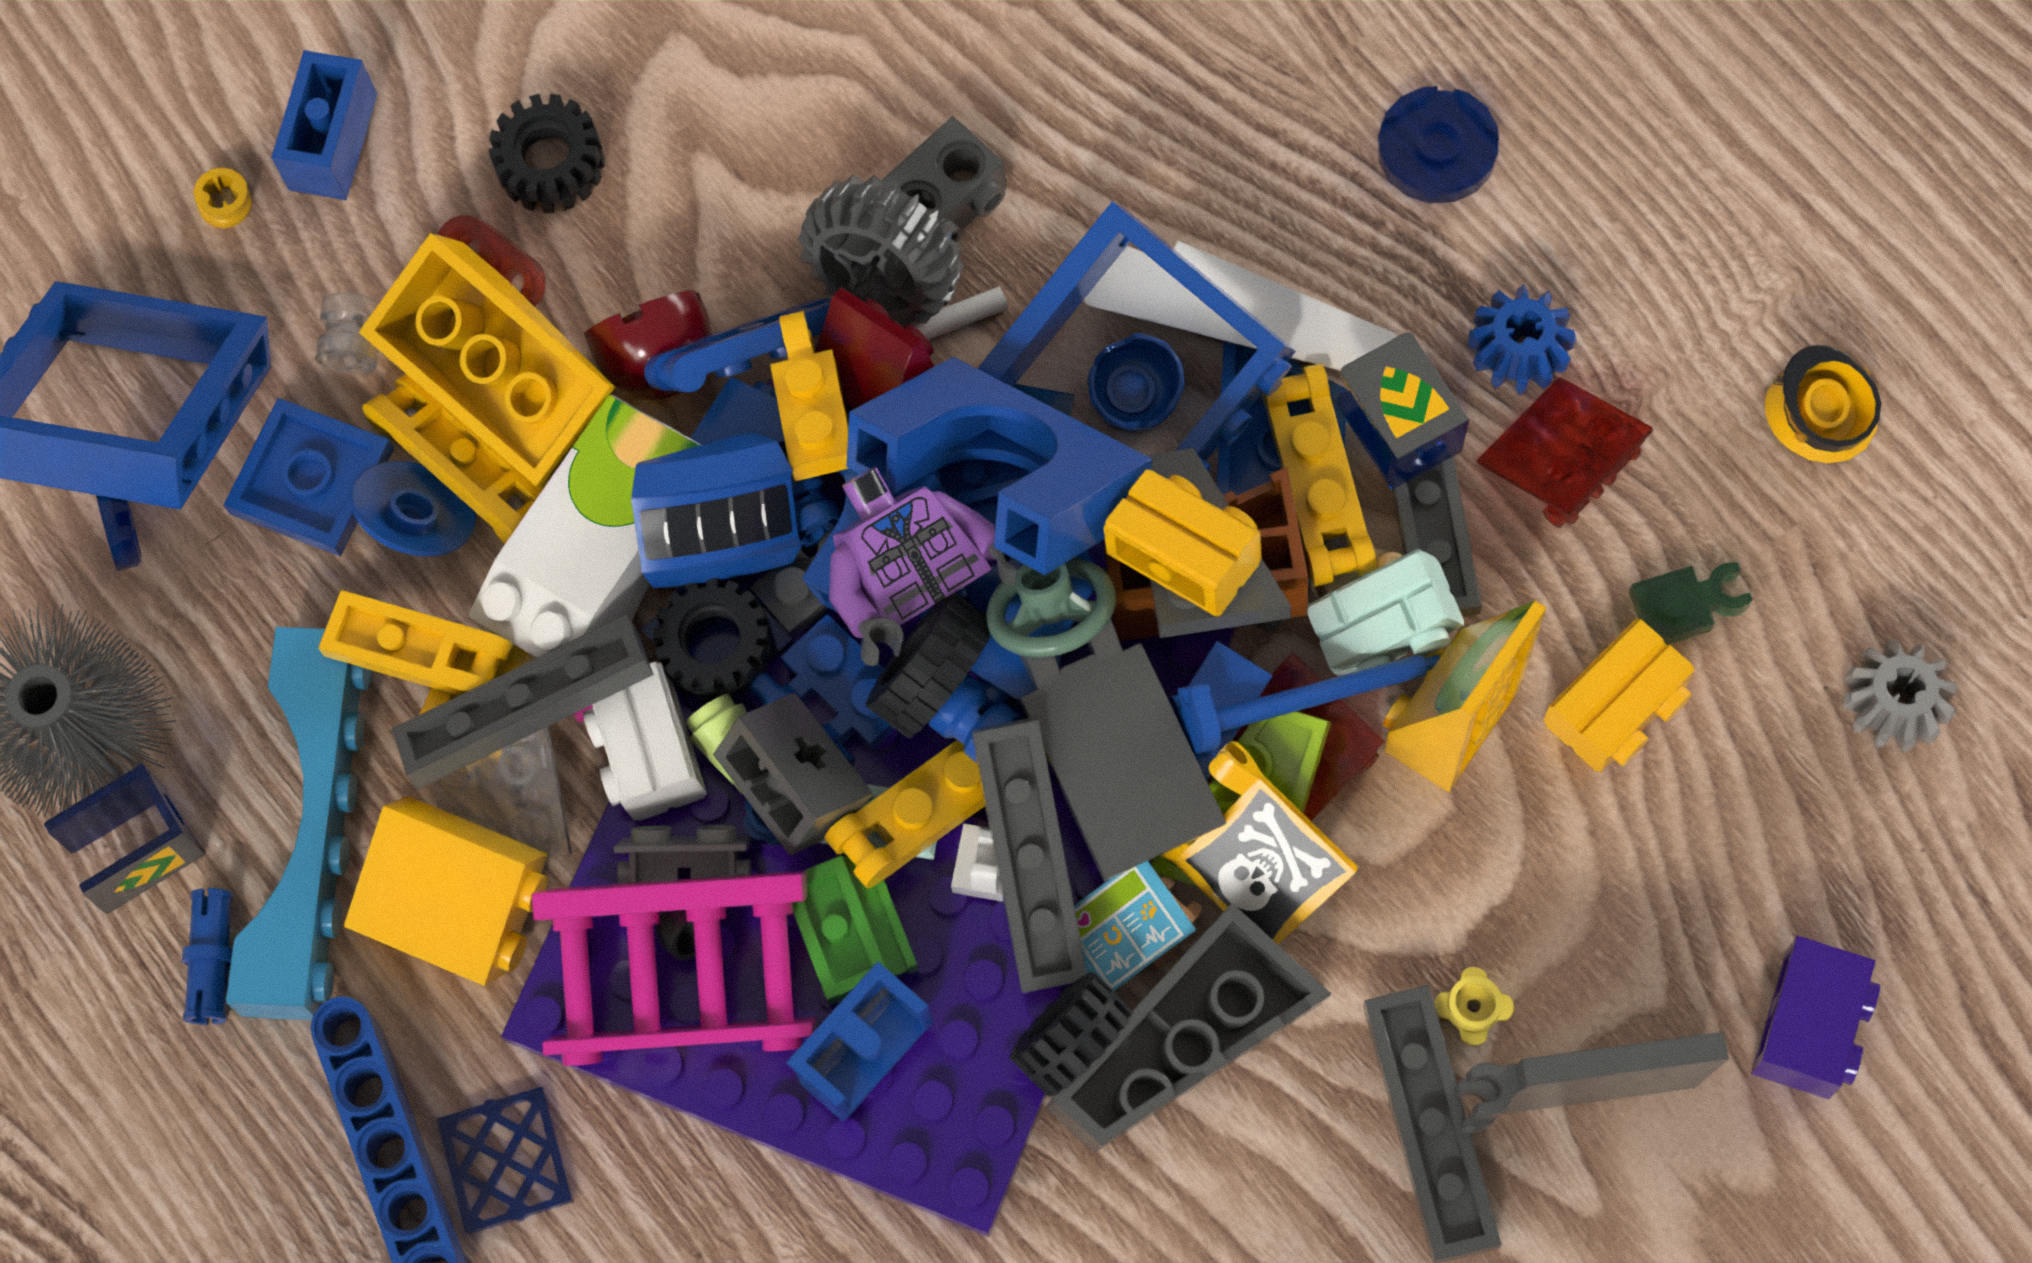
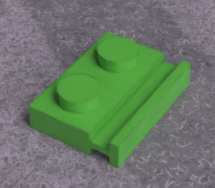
[793,856,919,1005]

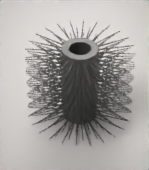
[0,603,176,818]

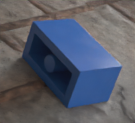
[271,50,378,200]

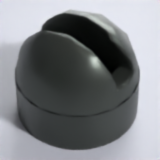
[654,910,696,960]

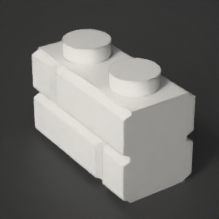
[583,662,707,821]

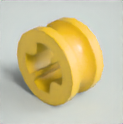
[193,167,252,228]

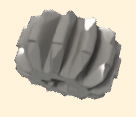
[1842,639,1957,752]

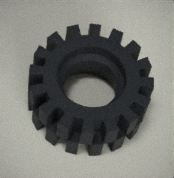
[489,94,605,213]

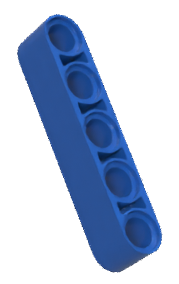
[310,996,467,1263]

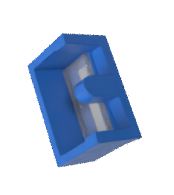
[786,962,933,1122]

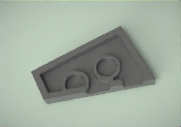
[1146,448,1291,638]

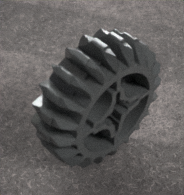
[798,175,964,327]

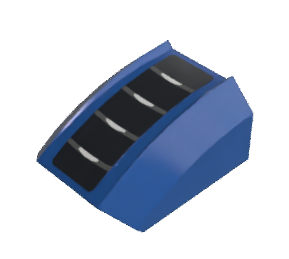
[631,431,802,588]

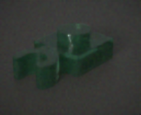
[1628,562,1753,645]

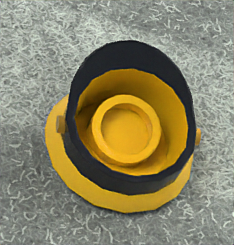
[1765,345,1882,464]

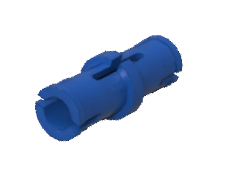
[181,888,234,1025]

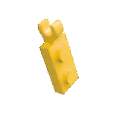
[770,311,849,482]

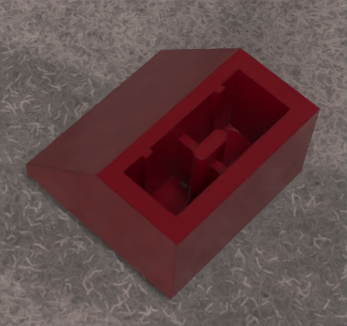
[815,287,934,421]

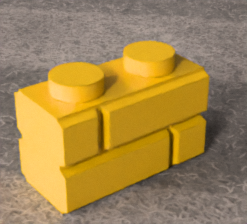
[1103,469,1261,617]
[1543,618,1695,773]

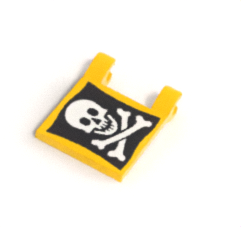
[1161,741,1359,944]

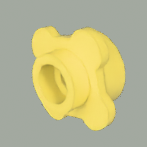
[1434,967,1514,1047]

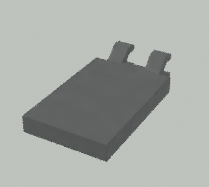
[1019,619,1227,881]
[1454,1032,1729,1133]

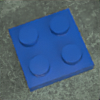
[223,398,394,557]

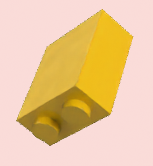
[343,796,548,986]

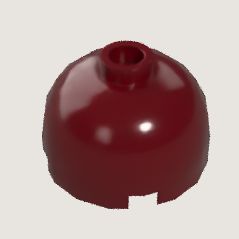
[584,290,712,401]

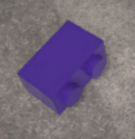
[1751,935,1880,1099]

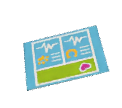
[1074,861,1196,991]

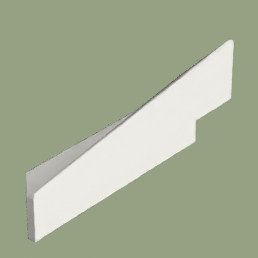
[1084,241,1398,371]

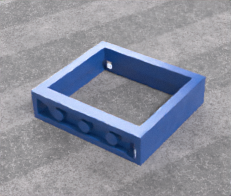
[977,201,1296,472]
[0,281,271,510]

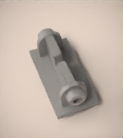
[614,825,753,884]

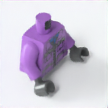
[829,467,1018,666]

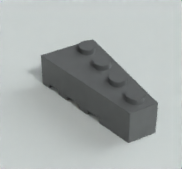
[1045,903,1331,1153]

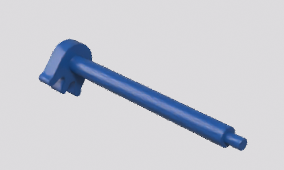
[1170,655,1440,754]

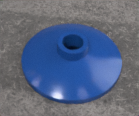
[351,461,476,557]

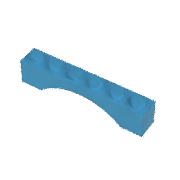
[226,627,372,1020]

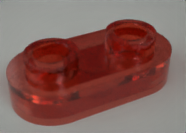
[437,215,546,307]

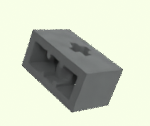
[713,693,873,856]

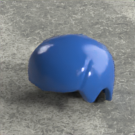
[1087,333,1185,432]

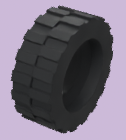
[865,592,991,738]

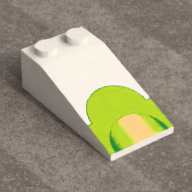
[468,395,702,658]

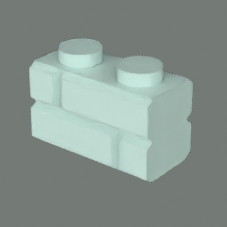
[1307,549,1464,676]

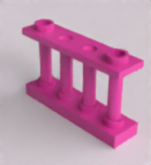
[532,871,818,1066]

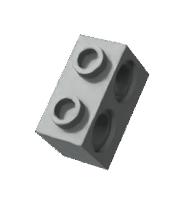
[881,116,1007,242]

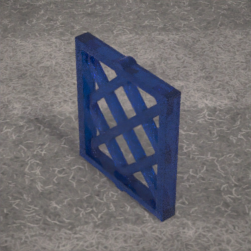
[437,1086,574,1235]

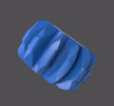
[1468,284,1576,395]

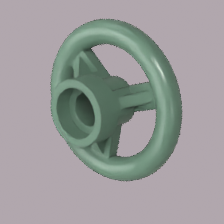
[986,557,1116,657]

